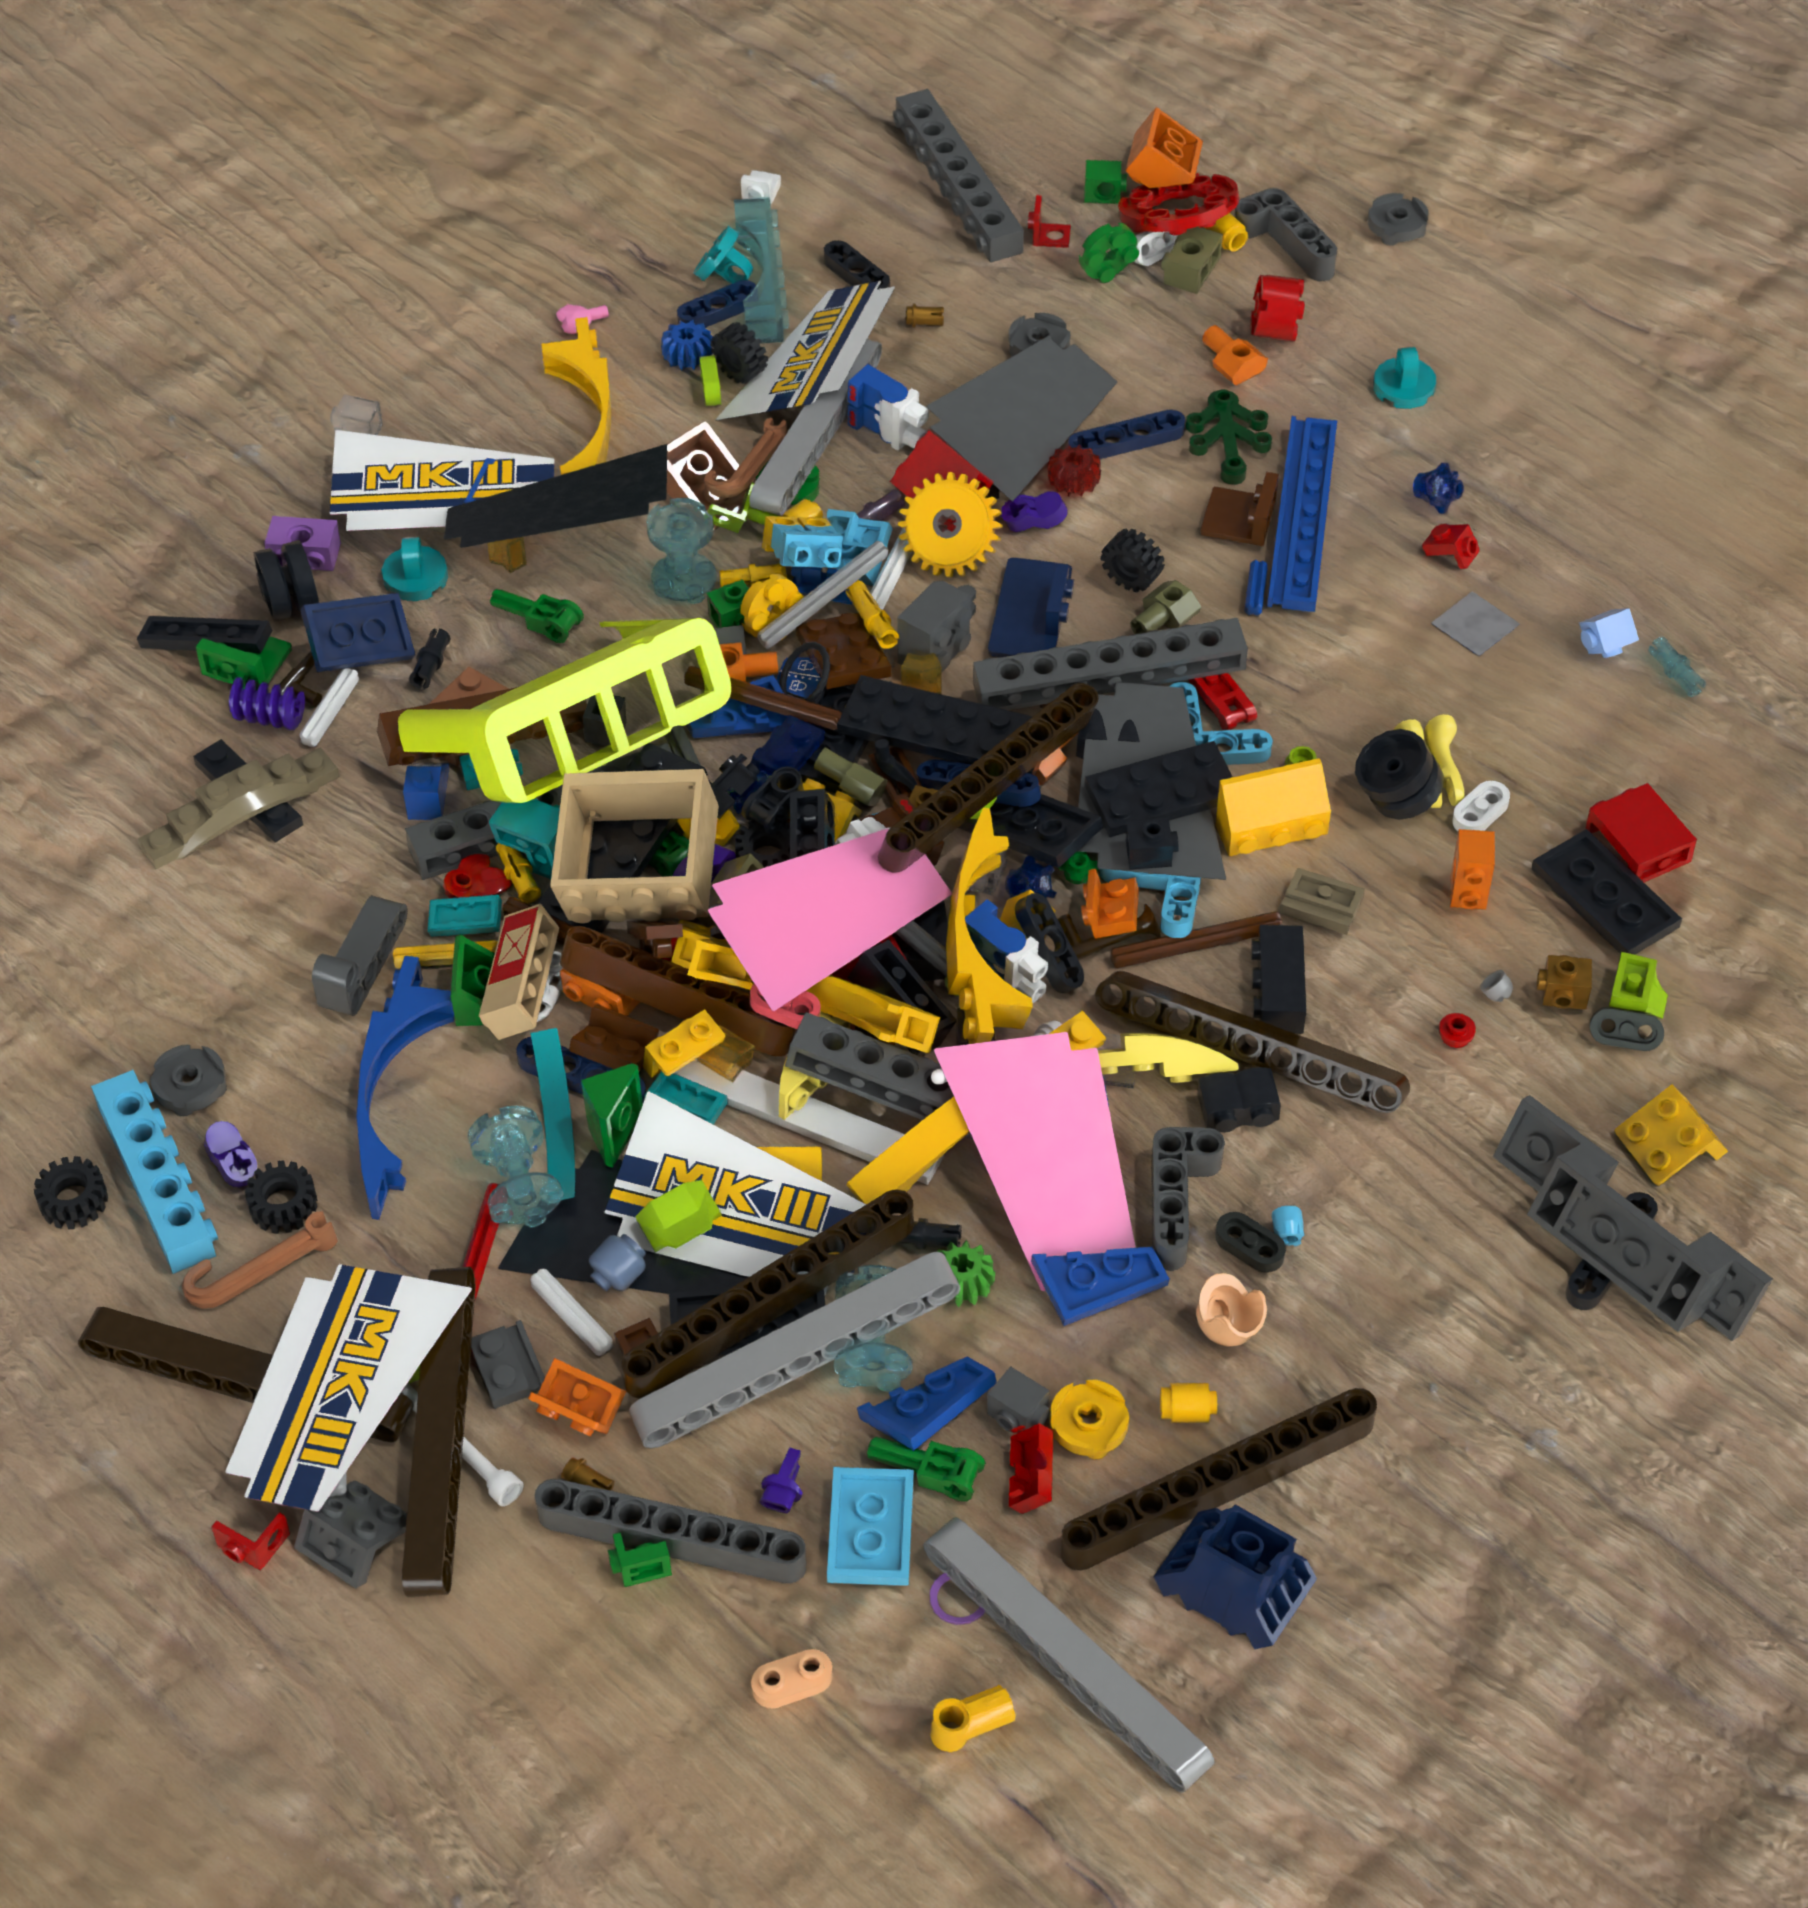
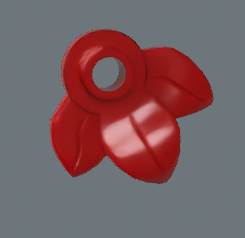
[443,854,513,898]

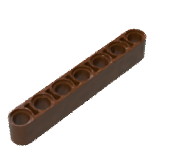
[560,926,796,1057]

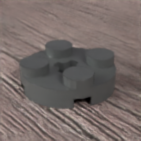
[1367,193,1429,245]
[1009,312,1071,356]
[150,1045,227,1116]

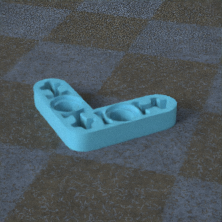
[1169,682,1273,765]
[1099,868,1201,938]

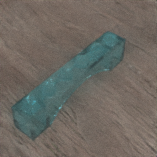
[734,197,789,344]

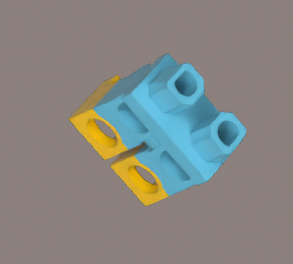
[762,516,843,568]

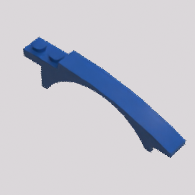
[357,956,455,1220]

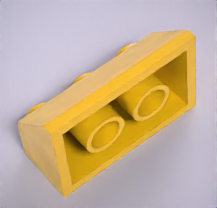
[1215,758,1331,856]

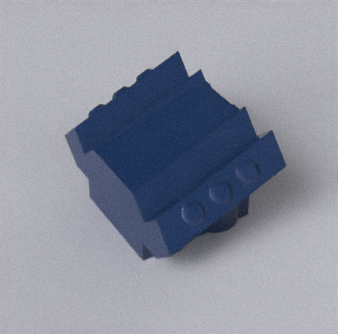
[1154,1504,1317,1649]

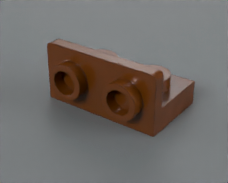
[569,1005,659,1072]

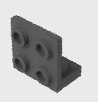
[294,1481,407,1589]

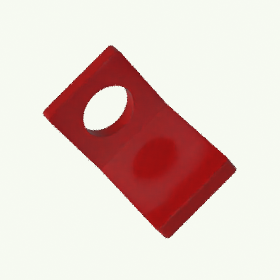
[1028,195,1071,248]
[211,1512,290,1571]

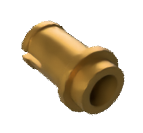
[905,303,944,328]
[561,1457,615,1491]

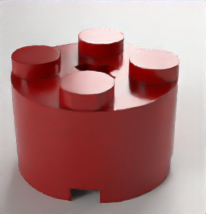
[1250,275,1305,342]

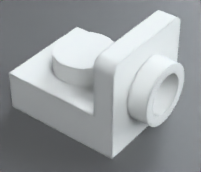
[741,170,781,207]

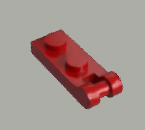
[1188,673,1257,730]

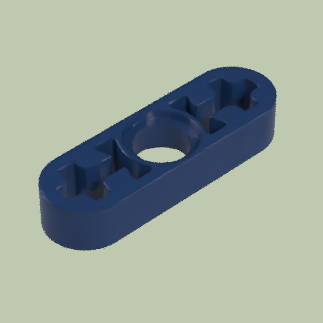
[677,280,759,328]

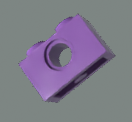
[264,516,341,571]

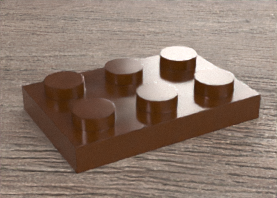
[796,613,891,689]

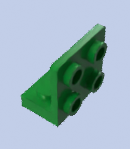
[195,636,292,690]

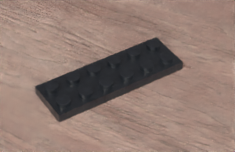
[837,675,1041,775]
[537,743,708,933]

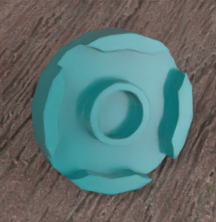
[693,226,753,284]
[1373,347,1437,409]
[381,537,449,601]

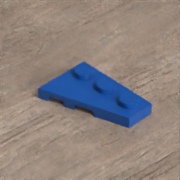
[686,675,800,738]
[1031,1247,1170,1326]
[857,1356,997,1451]

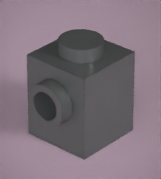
[987,1366,1050,1433]

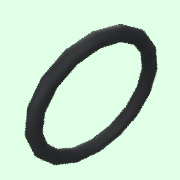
[779,642,830,702]

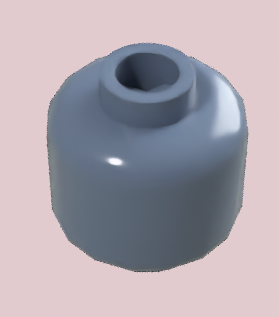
[589,1234,646,1291]

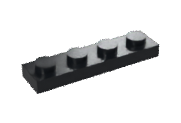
[137,616,273,653]
[193,739,303,843]

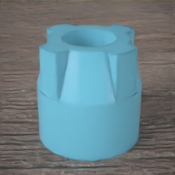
[1271,1206,1304,1246]

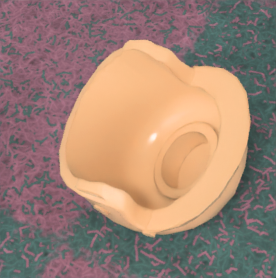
[1196,1273,1267,1347]

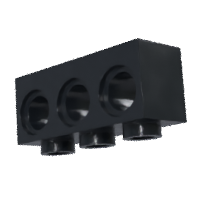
[790,789,835,859]

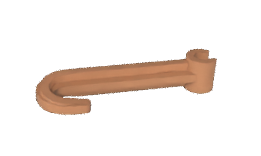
[704,418,787,498]
[182,1211,338,1309]

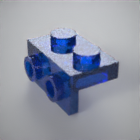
[751,715,825,783]

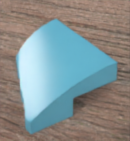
[827,509,893,586]

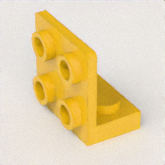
[1614,1084,1729,1186]

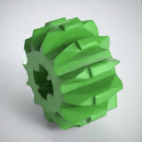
[937,1240,995,1308]

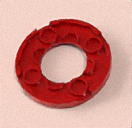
[1118,173,1240,235]

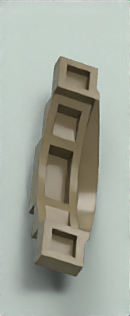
[138,747,339,869]

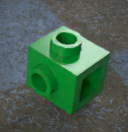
[707,579,749,630]

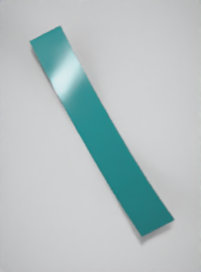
[530,1028,575,1203]

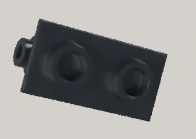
[708,753,761,819]

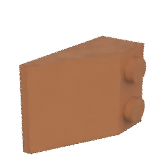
[667,421,750,532]

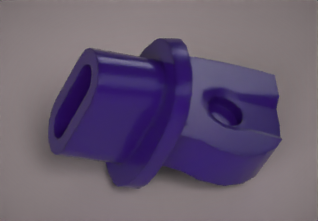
[760,1447,803,1514]

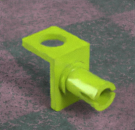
[704,482,779,533]

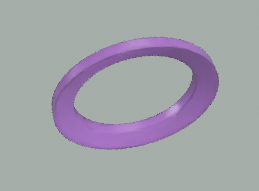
[930,1573,985,1625]

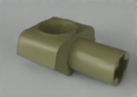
[1130,580,1202,635]
[814,748,888,806]

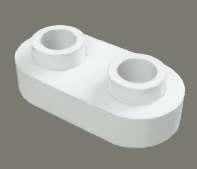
[1134,231,1177,266]
[1452,781,1510,831]

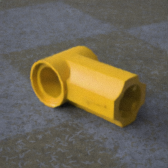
[930,1685,1016,1752]

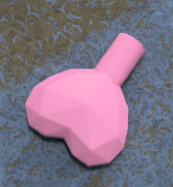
[556,305,609,334]

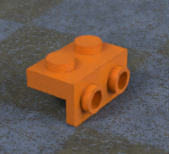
[528,1358,627,1436]

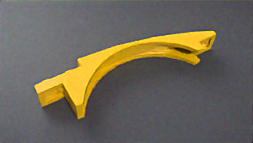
[541,317,612,475]
[946,808,1033,1044]
[671,928,940,1053]
[846,1011,1106,1204]

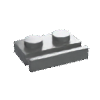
[471,1320,545,1409]

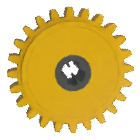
[898,472,1003,578]

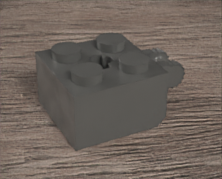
[897,581,976,681]

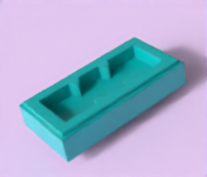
[428,895,502,937]
[644,1071,728,1125]

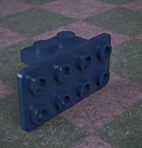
[988,557,1074,658]

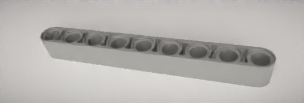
[750,339,882,516]
[629,1252,960,1449]
[923,1517,1215,1793]

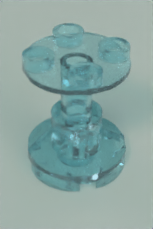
[646,498,717,604]
[467,1106,564,1227]
[834,1265,913,1392]

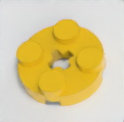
[740,574,804,641]
[1050,1380,1129,1460]

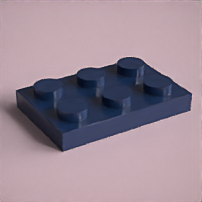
[300,593,416,672]

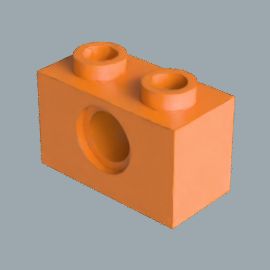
[1450,829,1495,910]

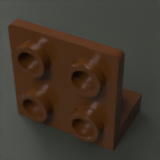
[1200,472,1279,547]

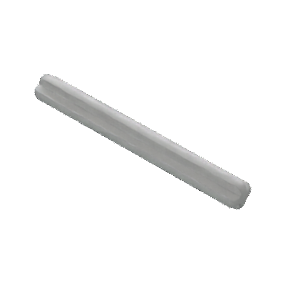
[757,541,889,649]

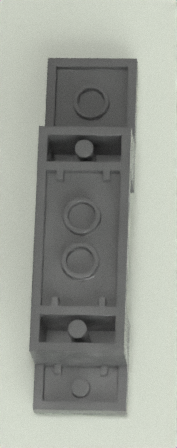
[1493,1095,1773,1341]

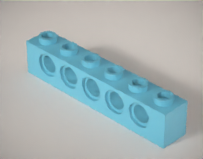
[91,1070,218,1274]

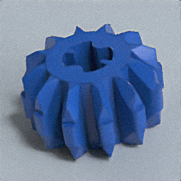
[661,320,713,371]

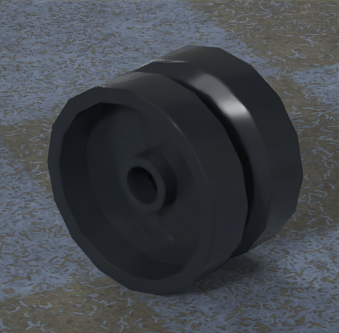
[253,540,319,622]
[1355,729,1444,820]

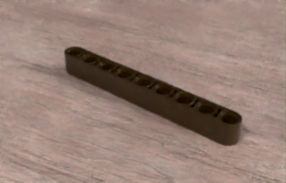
[878,683,1099,873]
[1095,971,1410,1113]
[622,1190,914,1399]
[402,1267,476,1597]
[78,1307,414,1442]
[1061,1388,1377,1571]

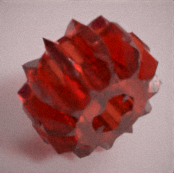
[1047,444,1101,497]

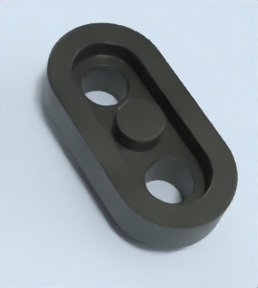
[1589,1007,1664,1051]
[1215,1212,1286,1272]

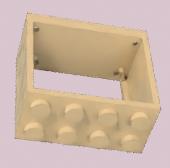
[550,769,719,923]

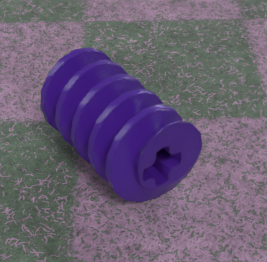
[229,677,305,730]

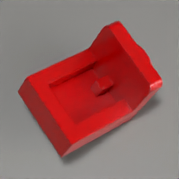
[1422,524,1480,569]

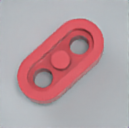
[750,984,821,1029]

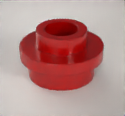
[1439,1013,1476,1048]

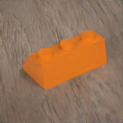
[1125,107,1203,188]

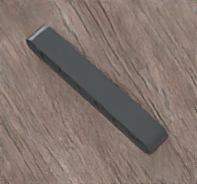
[535,1479,807,1584]

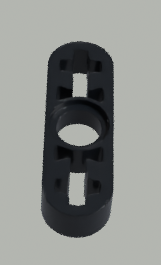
[824,240,890,290]
[1015,893,1084,994]

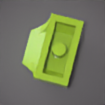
[1609,952,1668,1019]
[635,1180,722,1252]

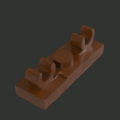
[627,919,683,958]

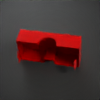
[1008,1423,1053,1514]

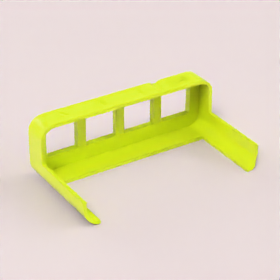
[398,618,731,803]

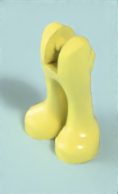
[1393,715,1465,808]

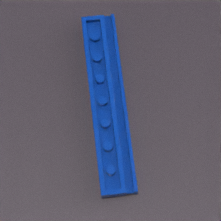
[1267,416,1337,612]

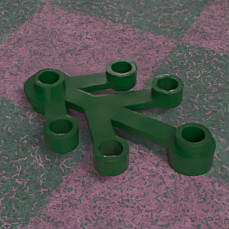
[1186,389,1272,485]

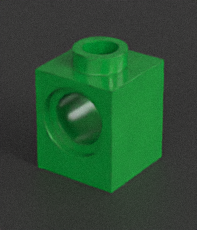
[1084,160,1127,204]

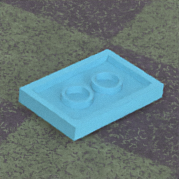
[827,1467,914,1586]

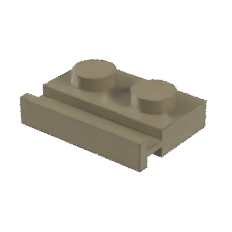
[1279,868,1365,935]

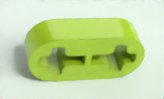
[699,355,721,406]

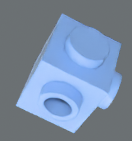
[1579,608,1639,658]

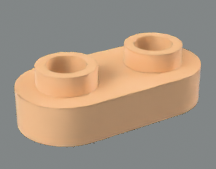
[751,1649,833,1708]

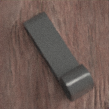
[1234,188,1337,281]
[312,895,408,1016]
[1151,1127,1225,1271]

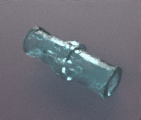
[1648,637,1706,697]

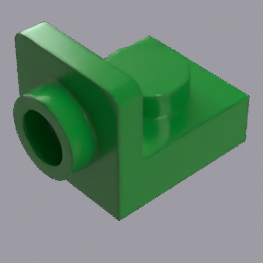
[607,1532,672,1588]

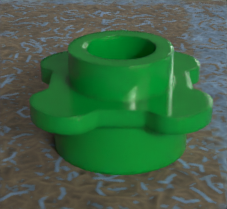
[1058,851,1099,884]

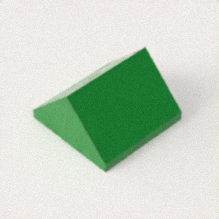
[451,934,495,1026]
[581,1064,643,1168]

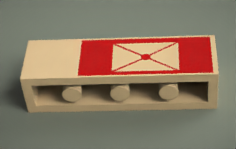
[479,903,559,1040]

